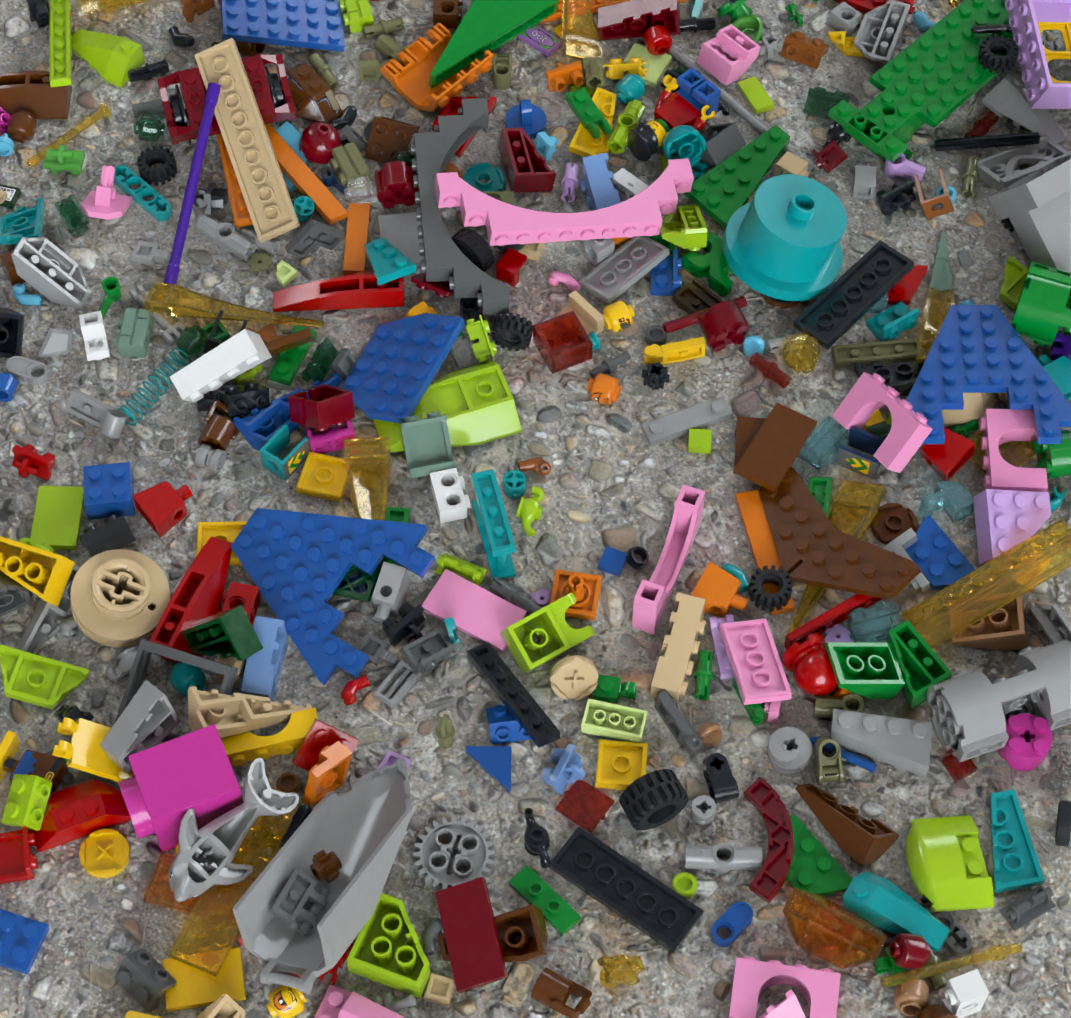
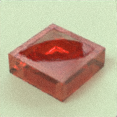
[942,754,977,782]

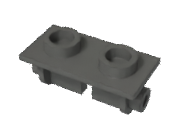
[132,97,170,124]
[999,886,1056,931]

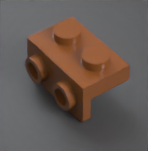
[780,31,830,69]

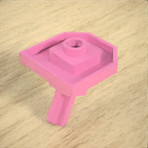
[81,165,132,220]

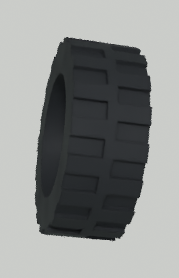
[451,228,494,272]

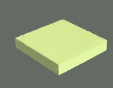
[623,43,672,88]

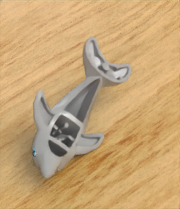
[168,758,299,902]

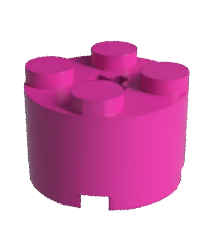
[998,714,1052,771]

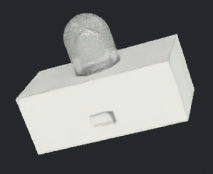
[611,168,650,201]

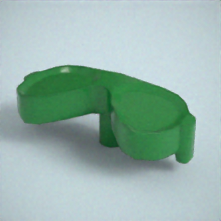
[785,3,803,27]
[952,420,979,438]

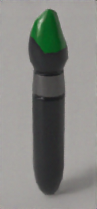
[970,24,1012,34]

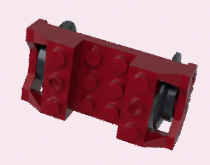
[157,54,296,145]

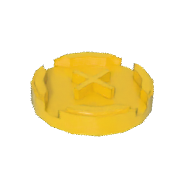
[79,828,131,878]

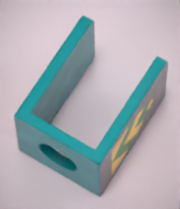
[260,424,311,481]

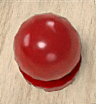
[782,633,838,696]

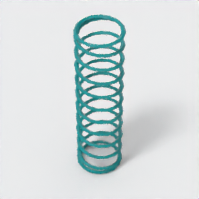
[117,348,191,426]

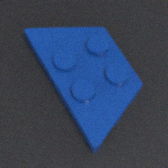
[906,515,983,590]

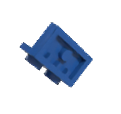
[650,249,682,296]

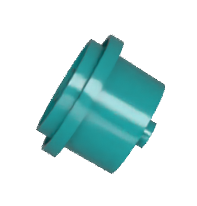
[722,174,847,301]

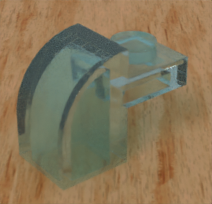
[919,481,974,523]

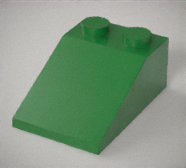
[825,642,905,699]

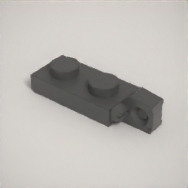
[654,690,704,755]

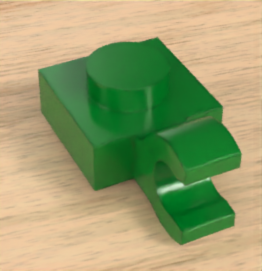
[593,675,636,703]

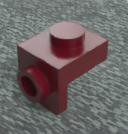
[811,140,848,173]

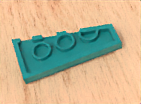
[989,789,1045,893]

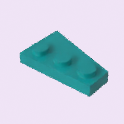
[365,238,416,285]

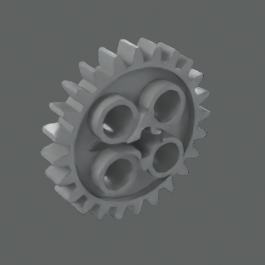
[413,815,495,892]

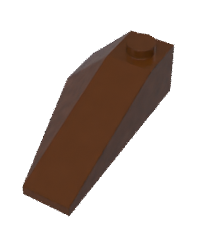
[437,904,548,963]

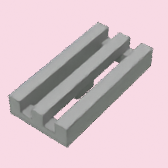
[373,659,421,710]

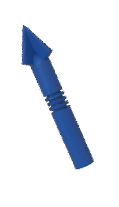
[809,736,877,773]

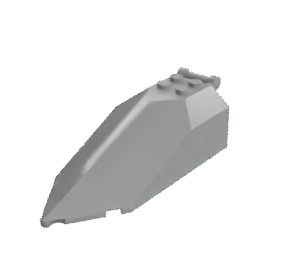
[233,758,413,993]

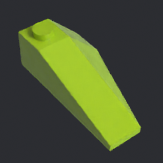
[71,29,145,88]

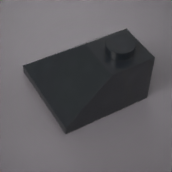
[0,307,25,358]

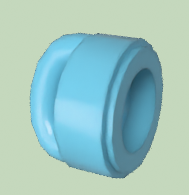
[0,133,14,157]
[742,335,765,358]

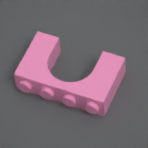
[832,372,933,473]
[979,408,1048,492]
[728,956,841,1018]

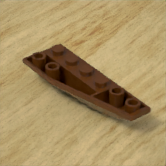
[0,71,72,119]

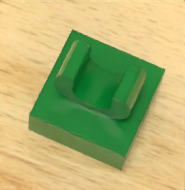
[873,947,904,981]

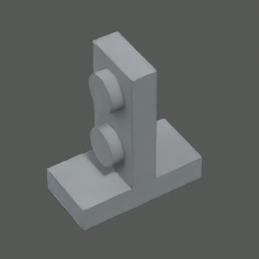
[882,528,930,593]

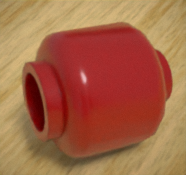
[643,25,672,56]

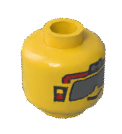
[602,300,635,333]

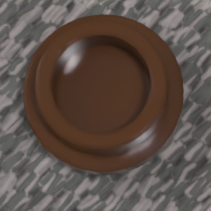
[276,772,301,793]

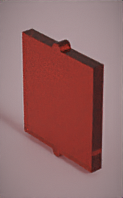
[555,780,615,833]

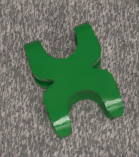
[682,232,735,297]

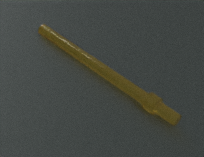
[880,942,1022,988]

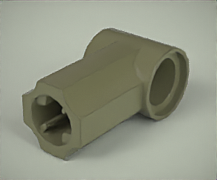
[374,34,407,67]
[583,57,604,90]
[815,693,864,719]

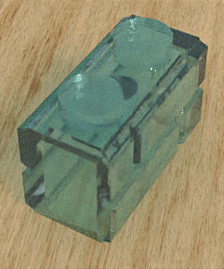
[798,416,849,470]
[847,602,904,642]

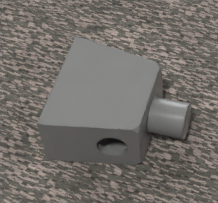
[372,562,411,623]

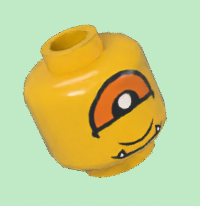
[266,985,307,1018]

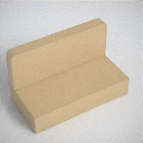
[556,291,604,342]

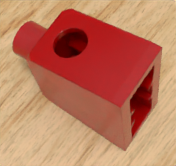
[921,427,975,483]
[133,481,193,537]

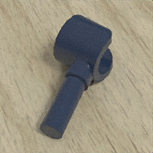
[321,170,348,195]

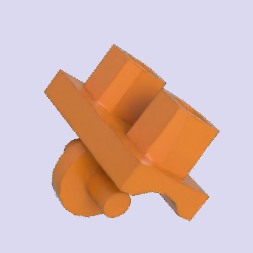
[545,61,584,93]

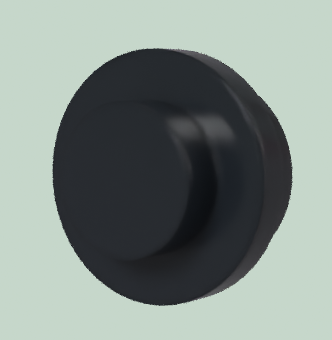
[626,546,649,570]

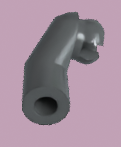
[422,918,444,956]

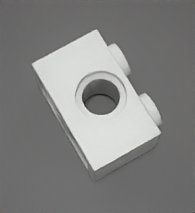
[940,969,989,1018]

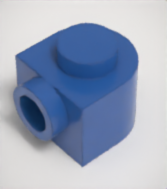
[0,373,18,402]

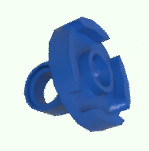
[505,99,546,139]

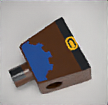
[3,750,68,794]

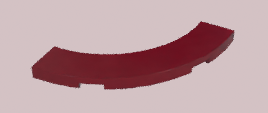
[743,777,794,904]

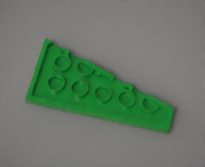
[684,125,790,229]

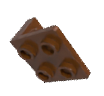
[365,116,420,163]

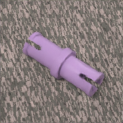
[561,163,578,203]

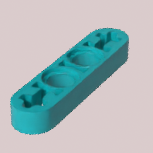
[114,165,172,221]

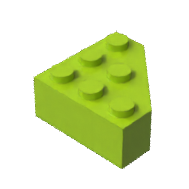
[347,893,431,999]

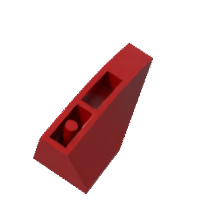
[273,271,405,312]
[149,536,233,664]

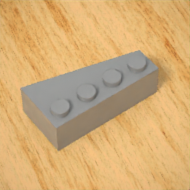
[829,709,932,780]

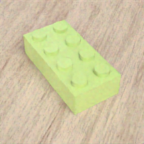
[581,699,648,743]

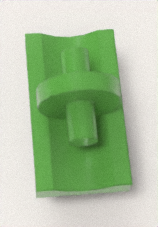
[43,144,85,175]

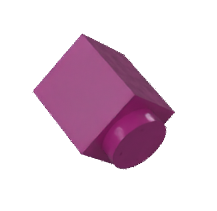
[118,724,244,852]

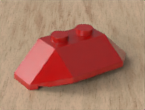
[31,778,131,853]

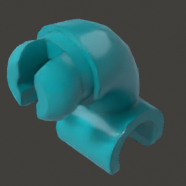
[1050,486,1067,512]

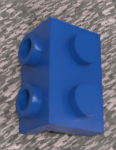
[486,705,531,744]

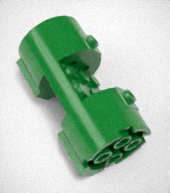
[1011,261,1071,346]

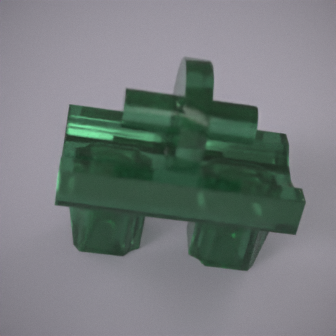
[55,193,89,235]

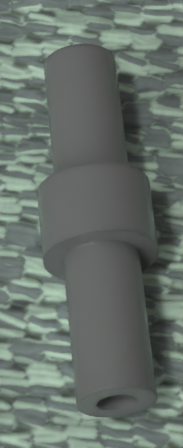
[589,351,631,379]

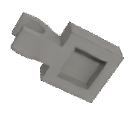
[131,240,171,267]

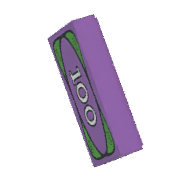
[517,25,561,57]

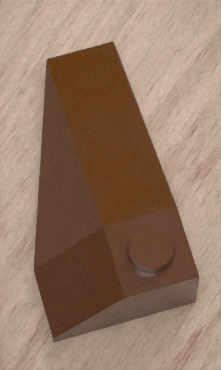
[796,784,900,865]

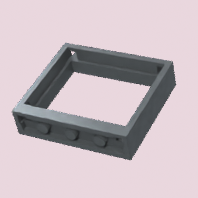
[114,639,239,741]

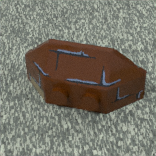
[285,63,343,124]

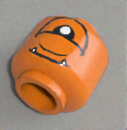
[587,373,622,405]

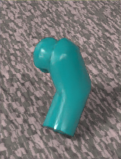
[721,563,750,592]

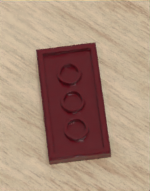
[435,877,508,993]

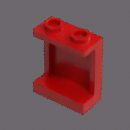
[0,827,38,884]

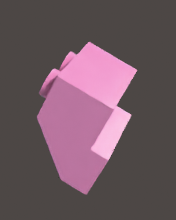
[697,24,761,86]

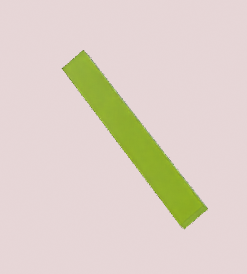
[49,0,72,87]

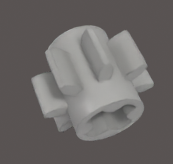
[757,34,783,59]

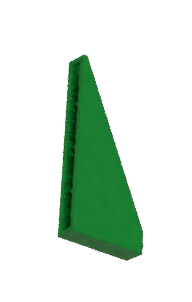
[429,0,559,89]

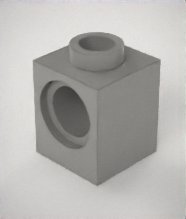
[828,1,862,37]
[852,165,876,200]
[584,238,615,267]

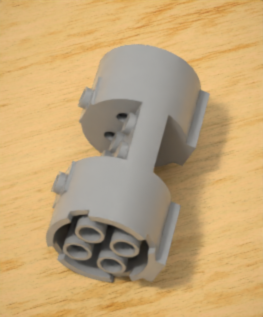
[927,640,1071,763]

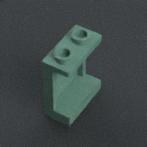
[399,411,456,478]

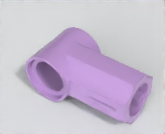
[883,154,927,183]

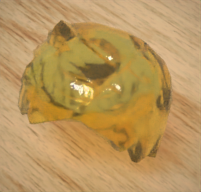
[783,333,821,374]

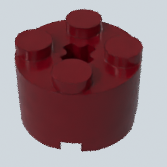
[374,161,418,209]
[698,301,749,352]

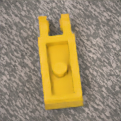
[644,336,706,365]

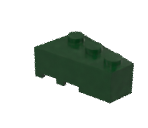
[182,605,263,661]

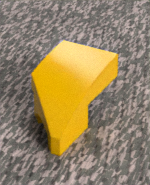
[828,31,866,57]

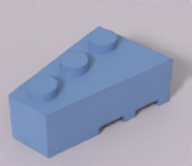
[579,153,621,211]
[238,616,289,702]

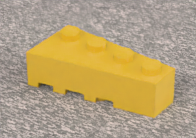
[0,536,75,607]

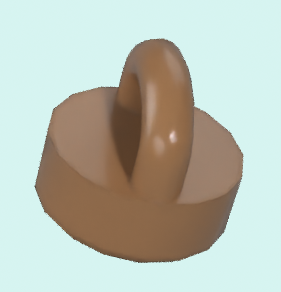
[697,722,722,748]

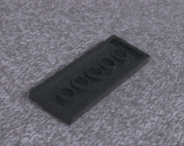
[793,240,914,350]
[549,827,704,953]

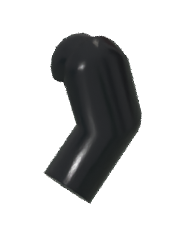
[169,26,195,47]
[331,106,357,129]

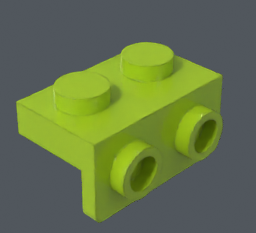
[1,774,52,831]

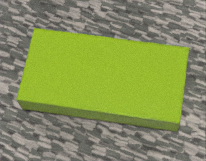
[737,76,775,115]

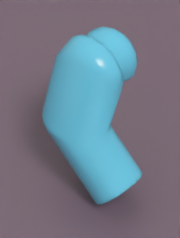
[913,11,936,31]

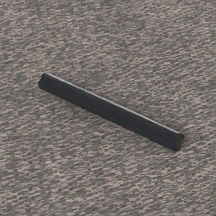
[934,132,1040,151]

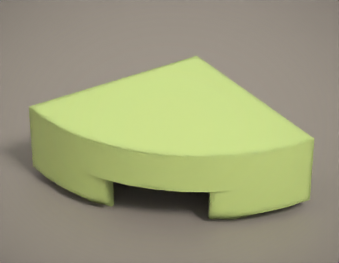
[276,260,298,288]

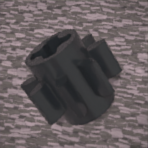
[642,362,670,390]

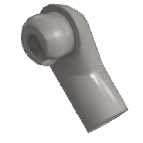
[59,616,78,636]

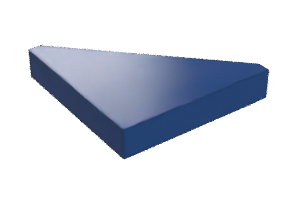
[466,746,512,792]

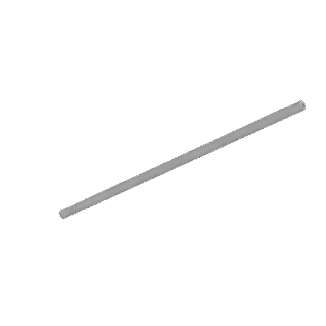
[668,46,813,172]

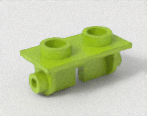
[465,315,497,363]
[435,553,487,586]

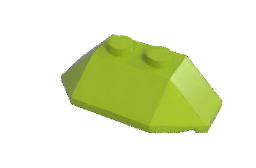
[660,204,708,251]

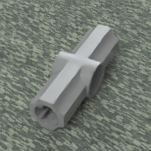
[195,214,257,260]
[685,842,762,873]

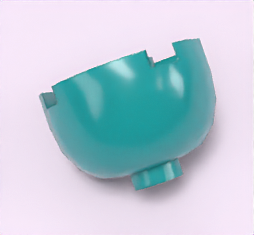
[662,125,706,166]

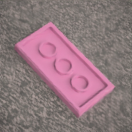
[422,569,527,653]
[719,618,792,705]

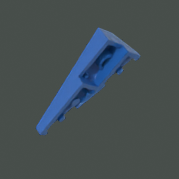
[233,373,342,451]

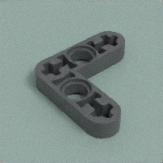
[874,894,972,958]

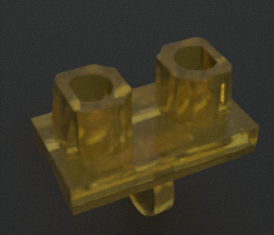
[597,954,645,988]

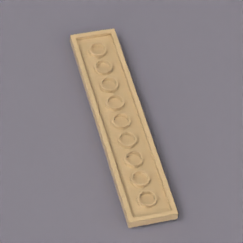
[194,38,300,243]

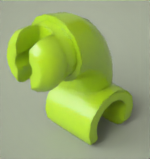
[231,363,262,384]

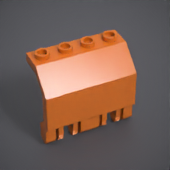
[380,23,494,112]

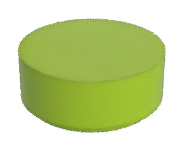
[672,872,698,899]

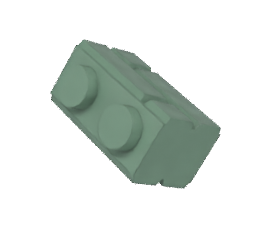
[114,308,153,358]

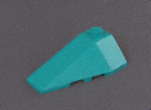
[843,871,950,952]

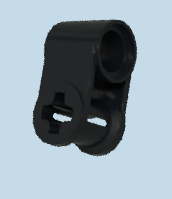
[703,753,739,804]

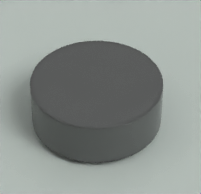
[645,325,667,346]

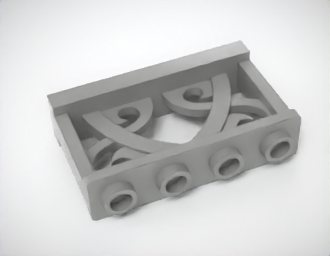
[977,135,1071,192]

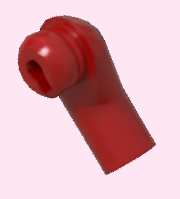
[341,675,370,706]

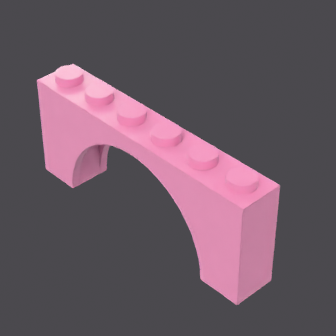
[632,484,705,635]

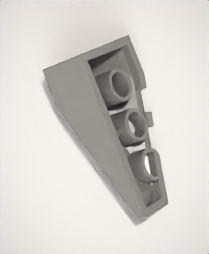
[981,74,1067,145]

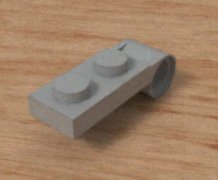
[65,389,127,438]

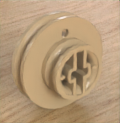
[70,549,170,648]

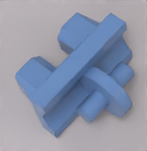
[541,744,586,795]

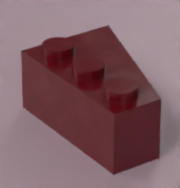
[498,128,556,193]

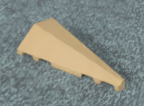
[188,686,312,738]

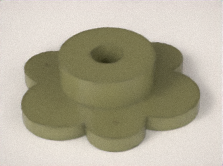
[247,253,273,273]

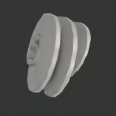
[767,727,812,774]

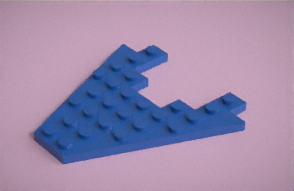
[906,305,1071,444]
[231,508,436,685]

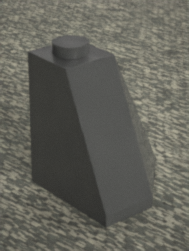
[0,570,32,617]

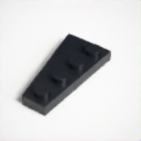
[854,361,925,392]

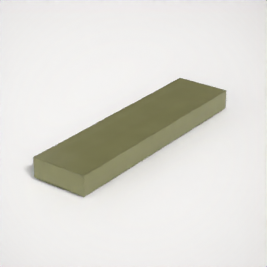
[831,338,923,368]

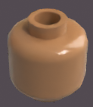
[894,975,929,1017]

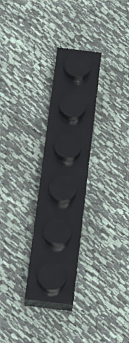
[467,642,560,748]

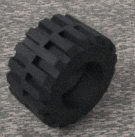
[619,769,689,830]

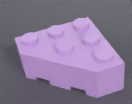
[973,489,1051,565]

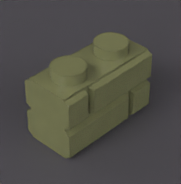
[329,142,372,192]

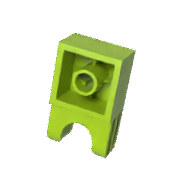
[500,593,595,674]

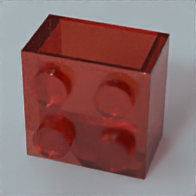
[533,311,593,374]

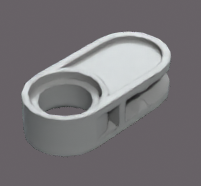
[5,356,49,385]

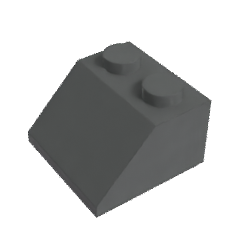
[699,122,746,167]

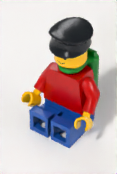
[628,67,721,161]

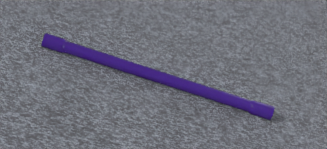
[163,82,221,288]

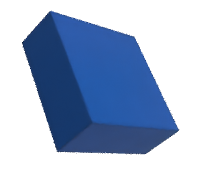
[598,546,627,577]

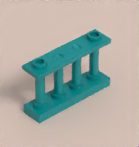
[471,469,516,581]

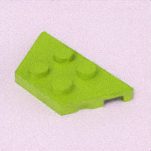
[998,256,1028,310]
[0,644,90,710]

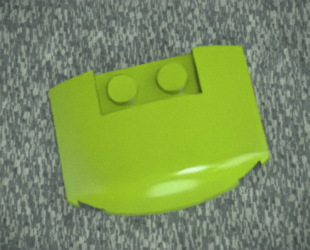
[906,815,994,912]

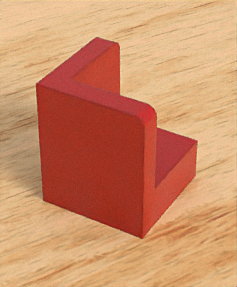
[496,248,527,287]

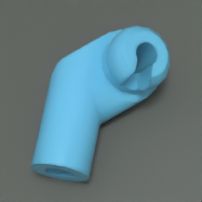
[12,283,42,305]

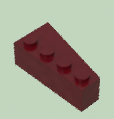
[598,0,681,40]

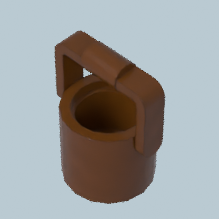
[198,401,243,451]
[531,967,592,1018]

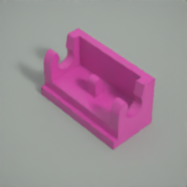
[306,419,356,454]

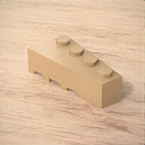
[650,592,707,704]

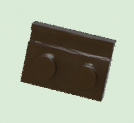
[672,278,724,314]

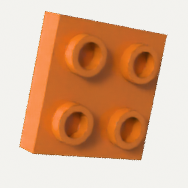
[550,569,602,621]

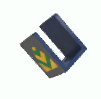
[837,426,885,479]

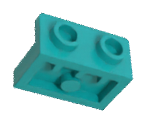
[866,301,919,341]

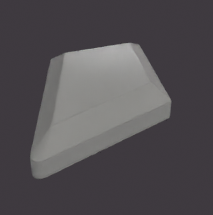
[37,328,73,359]

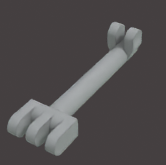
[129,284,189,345]

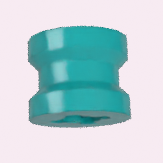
[293,196,315,222]
[503,470,526,499]

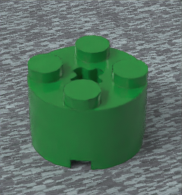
[1032,430,1071,479]

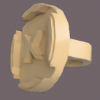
[550,654,598,700]

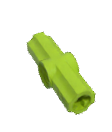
[607,99,646,155]

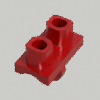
[12,444,55,481]

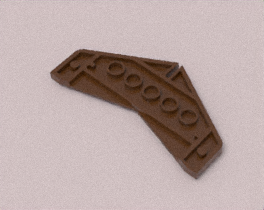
[759,467,921,599]

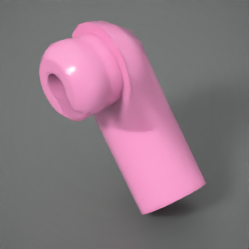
[548,271,581,292]

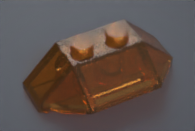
[783,887,888,969]

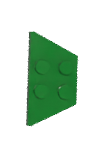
[785,813,853,900]

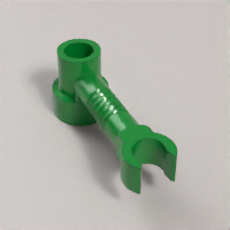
[98,277,121,319]

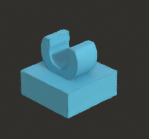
[534,131,559,162]

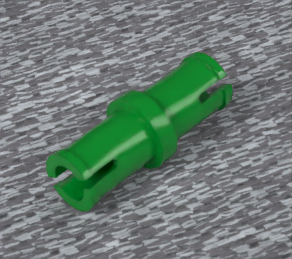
[694,650,714,701]

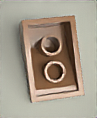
[948,592,1028,651]

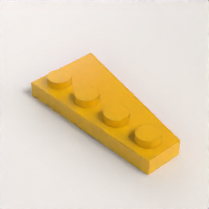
[568,87,616,157]

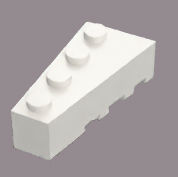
[170,329,272,402]

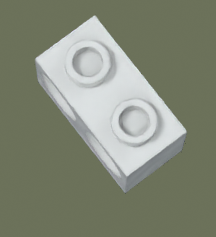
[429,468,471,523]

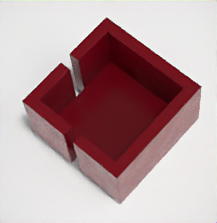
[288,384,355,431]

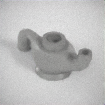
[105,647,163,682]

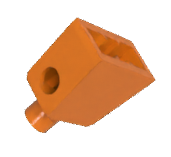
[691,562,749,618]

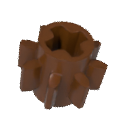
[310,849,342,883]

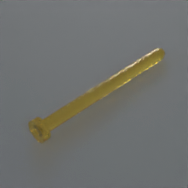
[27,103,112,167]

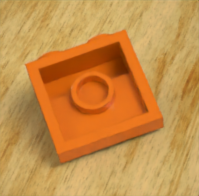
[302,741,352,808]

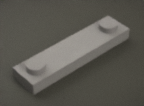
[641,396,733,446]

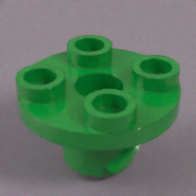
[716,0,753,23]

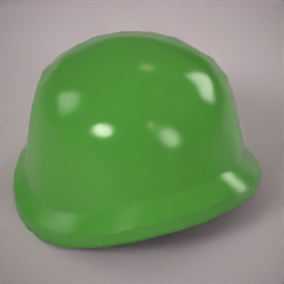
[732,14,763,43]

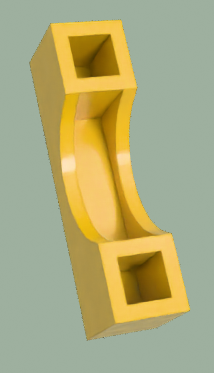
[220,707,318,766]

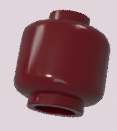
[889,933,930,969]

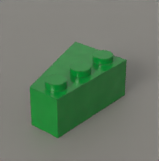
[886,620,952,710]

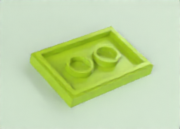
[30,486,84,550]

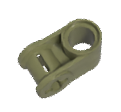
[492,52,512,90]
[814,736,844,786]

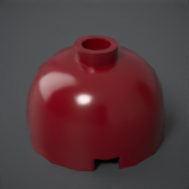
[299,122,341,164]

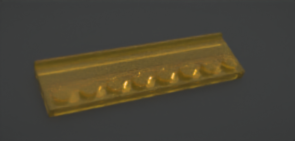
[900,519,1071,648]

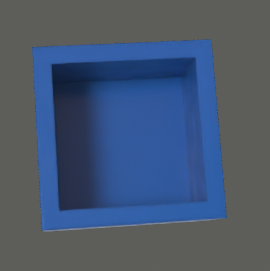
[83,462,135,520]

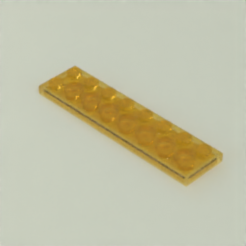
[169,787,303,977]

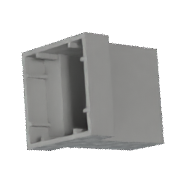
[988,154,1071,273]

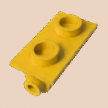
[603,57,648,80]

